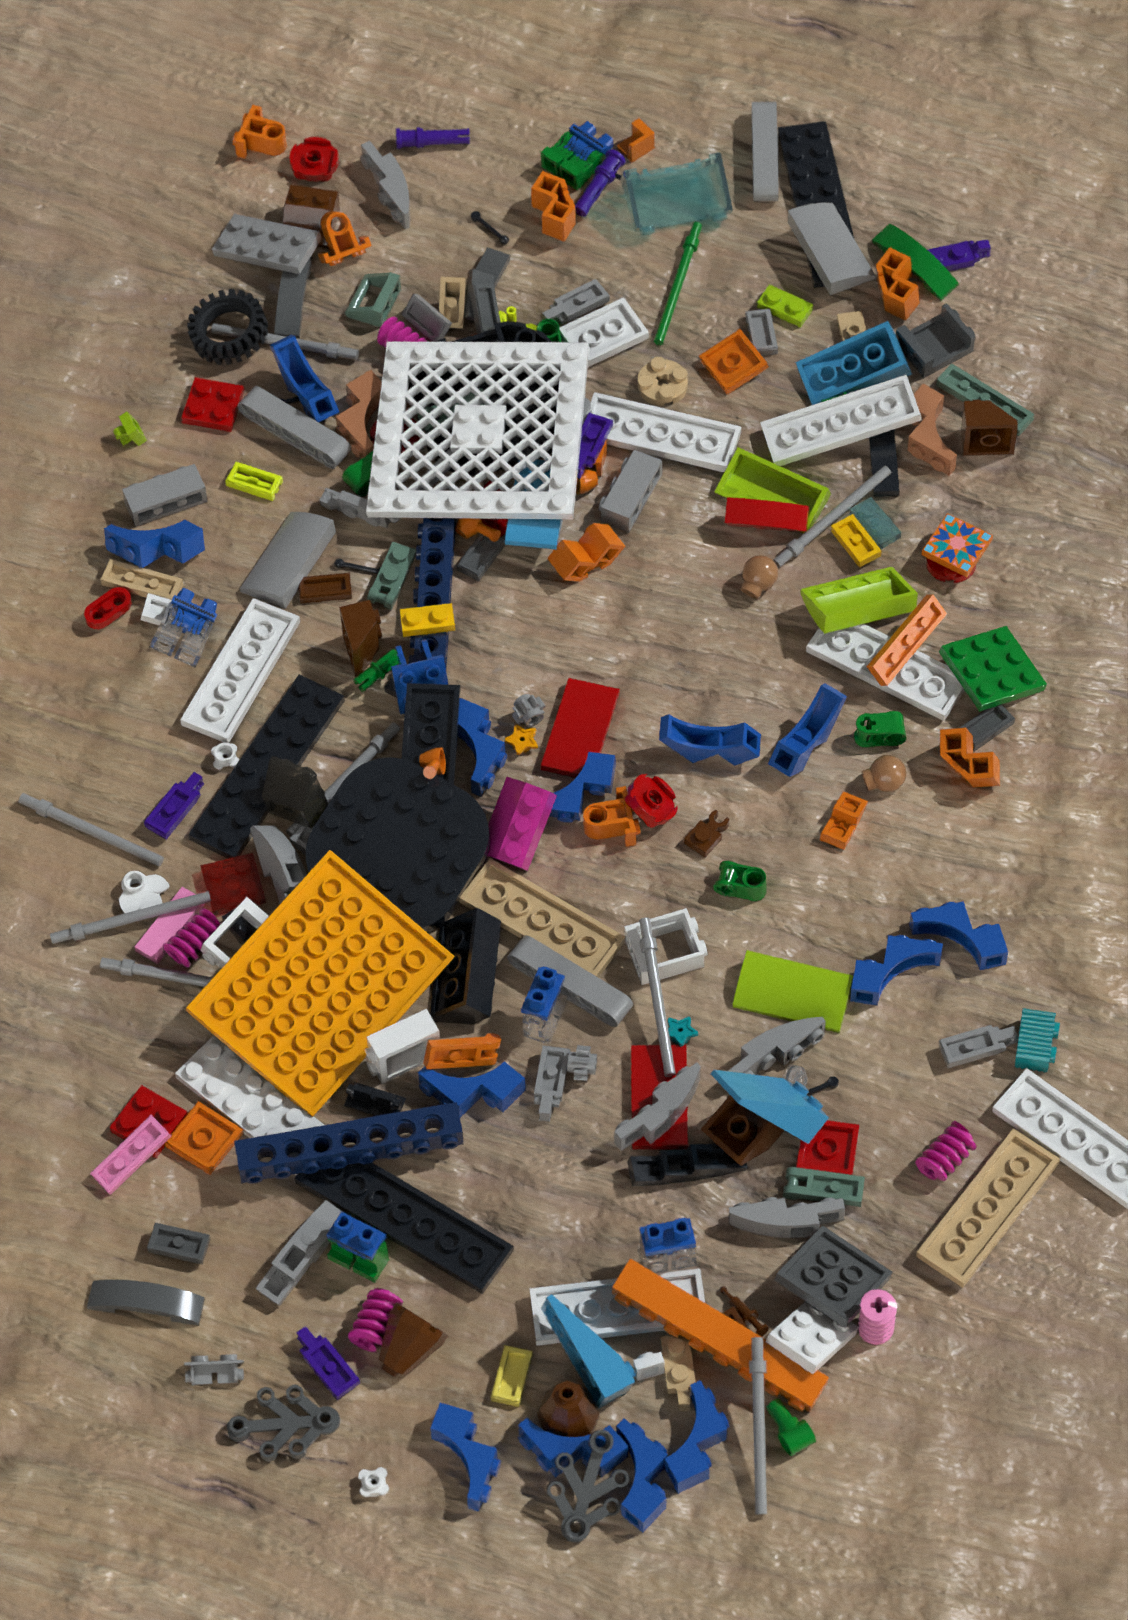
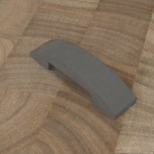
[274,256,313,339]
[87,1280,205,1326]

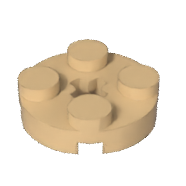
[638,357,688,406]

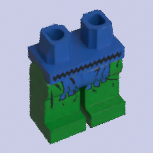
[541,121,614,191]
[327,1212,389,1283]

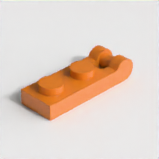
[423,1033,501,1069]

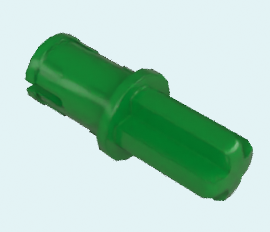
[353,649,399,693]

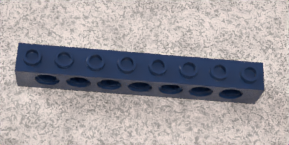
[408,518,456,669]
[234,1102,464,1184]

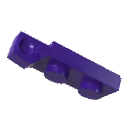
[927,240,991,271]
[577,413,613,479]
[144,772,204,840]
[296,1326,360,1400]

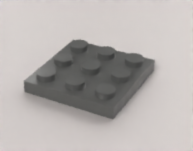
[774,1225,893,1327]

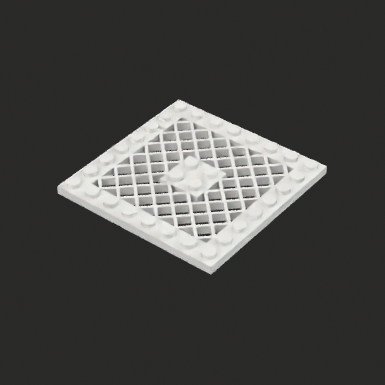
[366,342,589,519]

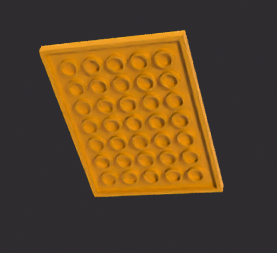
[186,850,455,1117]

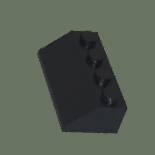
[430,908,501,1025]

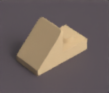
[439,277,467,328]

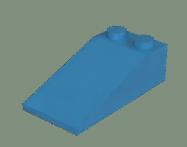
[795,321,912,405]
[505,459,563,550]
[711,1070,829,1144]
[541,1294,636,1409]

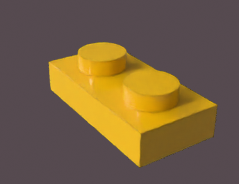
[831,514,882,568]
[400,603,455,637]

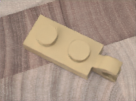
[660,1335,696,1412]

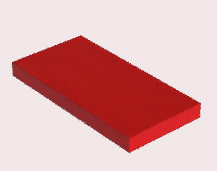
[541,678,620,778]
[631,1045,688,1150]

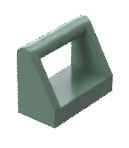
[345,272,401,327]

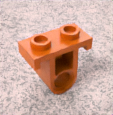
[233,104,287,159]
[317,211,372,266]
[583,786,640,847]

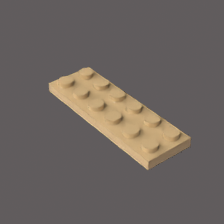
[459,858,626,978]
[916,1128,1060,1288]

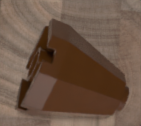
[378,1303,448,1378]
[537,1380,600,1437]

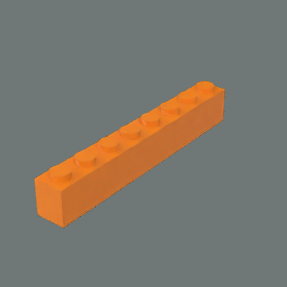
[612,1258,829,1413]

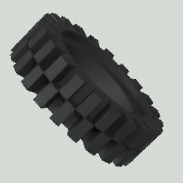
[187,289,268,365]

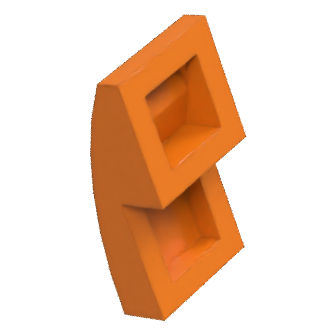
[820,791,868,850]

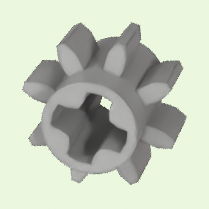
[512,694,546,727]
[567,1045,597,1081]

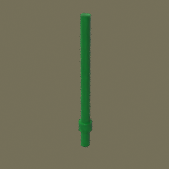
[653,222,702,346]

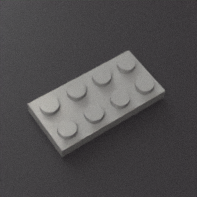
[212,214,322,274]

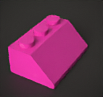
[487,777,557,871]

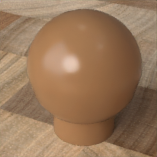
[740,555,778,599]
[861,755,906,792]

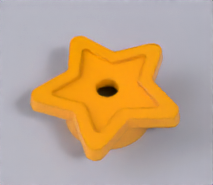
[504,724,538,755]

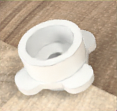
[211,743,239,770]
[358,1467,389,1497]

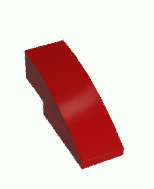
[725,497,809,532]

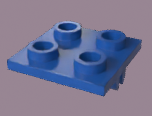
[391,639,448,715]

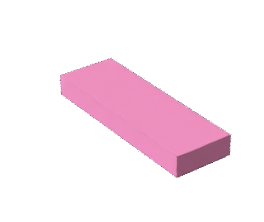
[135,887,205,964]
[90,1115,171,1195]

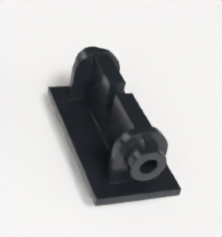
[344,1082,406,1116]

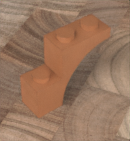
[335,370,382,458]
[908,383,957,476]

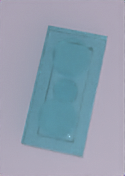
[850,497,901,549]

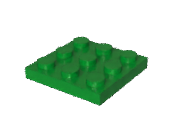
[939,626,1047,712]

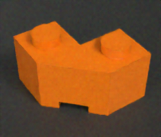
[531,171,576,242]
[876,247,920,321]
[547,523,625,582]
[940,728,1000,788]

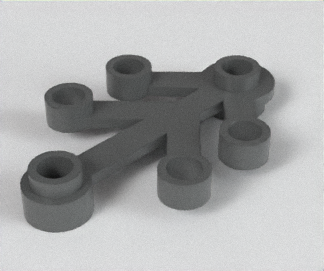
[227,1385,340,1461]
[546,1430,629,1542]

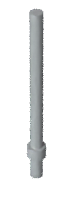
[211,323,359,360]
[773,466,891,568]
[286,722,400,837]
[19,793,164,867]
[50,891,211,944]
[639,918,676,1077]
[100,957,214,987]
[749,1337,767,1515]

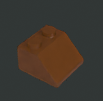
[283,185,340,248]
[961,399,1018,456]
[339,600,382,677]
[700,1095,785,1166]

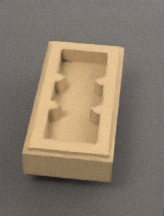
[837,311,866,341]

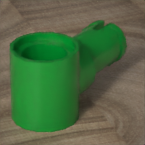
[766,1398,816,1457]

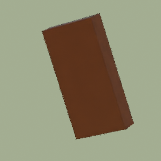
[299,572,352,604]

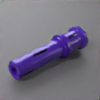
[396,127,470,149]
[575,149,626,217]

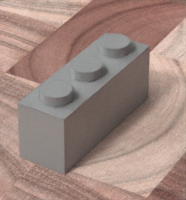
[599,450,662,533]
[122,464,208,527]

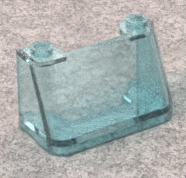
[621,152,733,235]

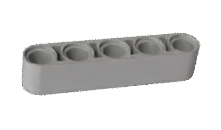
[752,102,779,201]
[238,386,351,469]
[507,935,633,1027]

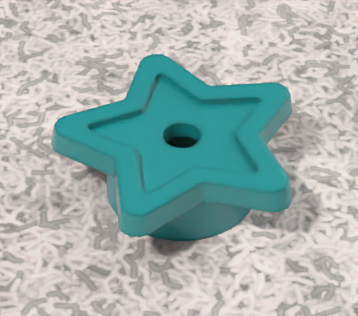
[667,1016,699,1046]

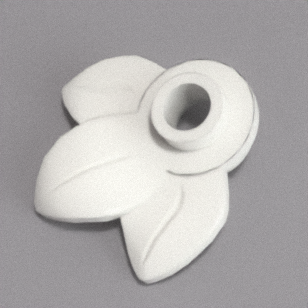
[119,871,170,914]

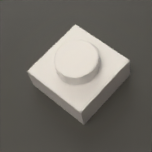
[140,593,172,627]
[633,1352,664,1381]

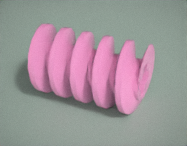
[858,1289,897,1345]

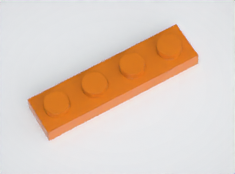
[866,594,947,686]

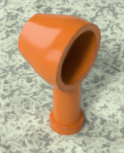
[576,469,598,495]
[455,518,501,542]
[419,748,446,779]

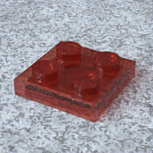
[200,853,266,916]

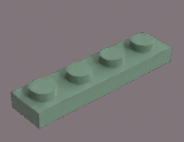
[936,363,1034,436]

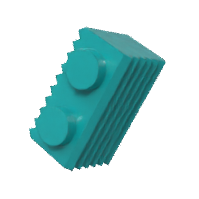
[1014,1008,1060,1073]

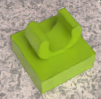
[113,411,147,446]

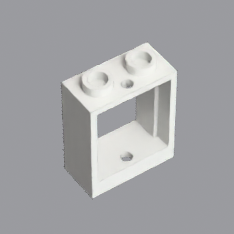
[201,897,269,969]
[624,908,708,985]
[365,1009,440,1084]

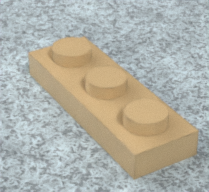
[101,559,184,600]

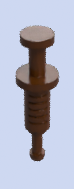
[720,1286,769,1337]

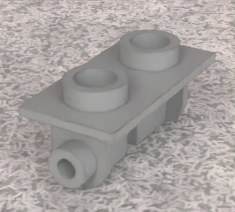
[184,1354,244,1385]

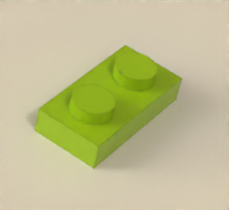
[757,284,813,328]

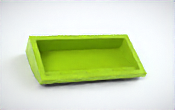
[714,447,831,534]
[800,567,918,634]
[732,950,853,1033]

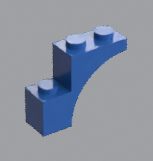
[270,334,339,422]
[104,520,205,568]
[768,683,847,777]
[458,698,507,797]
[659,714,761,766]
[549,752,616,823]
[909,901,1008,970]
[850,935,943,1006]
[418,1061,526,1118]
[665,1380,729,1494]
[430,1402,501,1512]
[518,1417,628,1478]
[616,1418,668,1533]

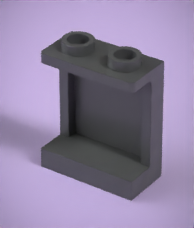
[896,303,976,378]

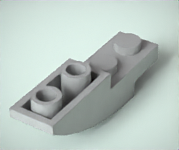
[360,140,410,230]
[250,826,307,904]
[728,1017,825,1075]
[614,1063,701,1151]
[728,1197,845,1238]
[256,1200,342,1307]

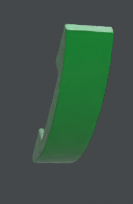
[872,223,959,301]

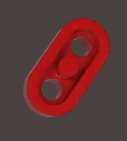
[84,587,132,629]

